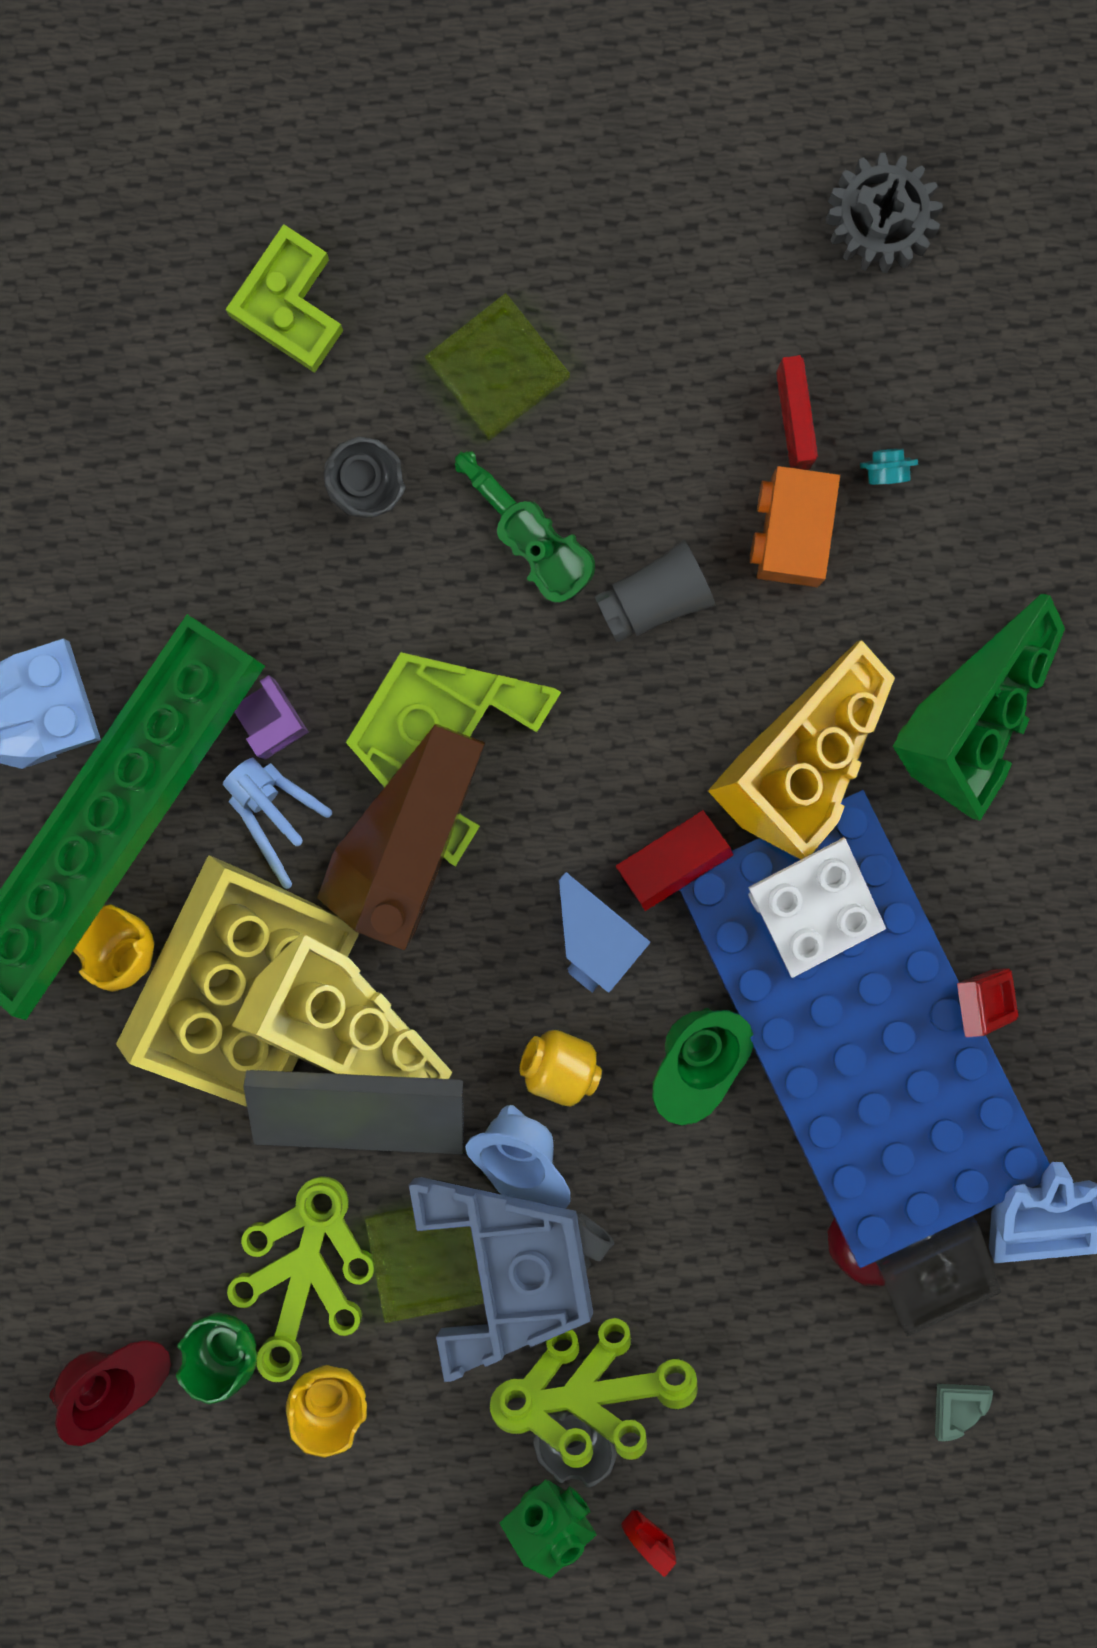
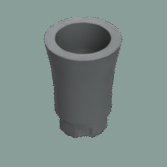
[595,540,716,642]

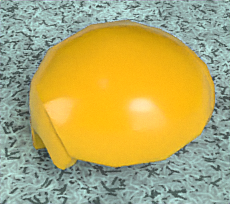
[73,904,154,992]
[286,1365,367,1458]

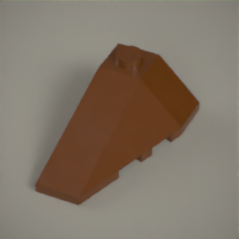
[317,724,485,951]

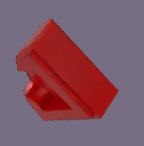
[621,1510,677,1577]

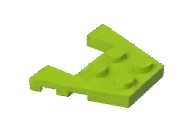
[346,652,561,866]

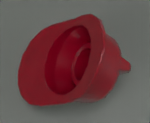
[49,1340,171,1446]

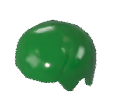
[176,1312,257,1405]

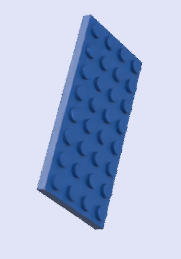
[679,790,1050,1268]

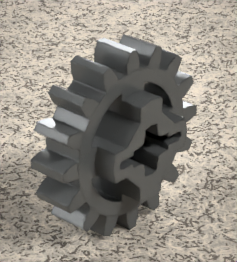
[826,153,943,273]

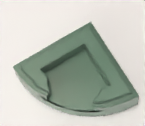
[935,1384,993,1441]

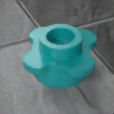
[860,449,918,485]

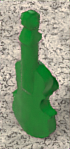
[455,451,595,602]

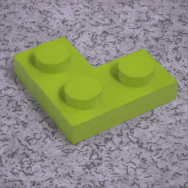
[226,224,343,373]

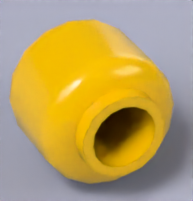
[520,1030,602,1107]

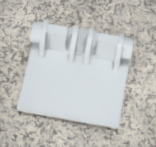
[748,837,886,978]

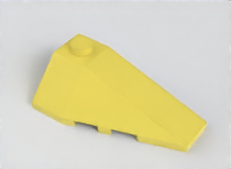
[232,934,452,1079]

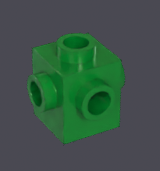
[499,1479,597,1579]

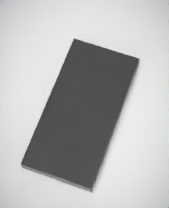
[243,1070,464,1154]

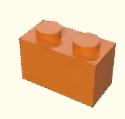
[750,466,840,587]

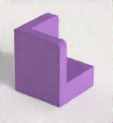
[234,675,309,760]

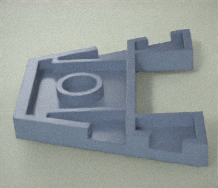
[409,1177,593,1382]

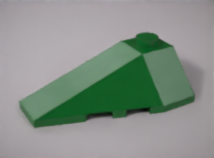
[893,594,1065,821]

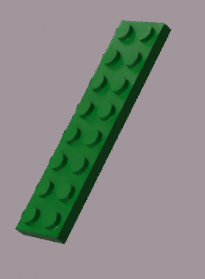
[0,614,265,1020]

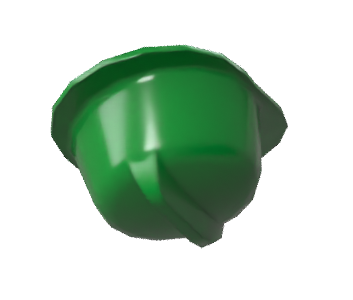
[652,1008,753,1125]

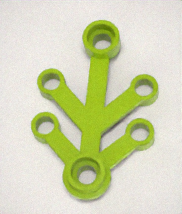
[227,1176,376,1382]
[490,1318,698,1468]

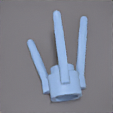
[222,757,332,889]

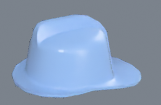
[465,1105,570,1209]

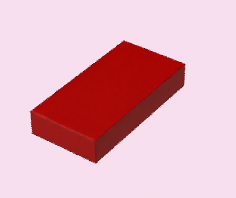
[776,355,818,470]
[616,810,733,911]
[957,968,1019,1037]

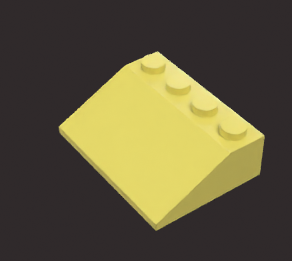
[116,855,359,1107]

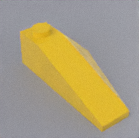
[708,640,895,859]

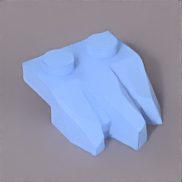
[0,638,101,769]
[989,1162,1097,1263]

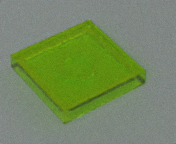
[425,293,570,441]
[365,1207,484,1323]

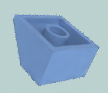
[558,872,651,993]

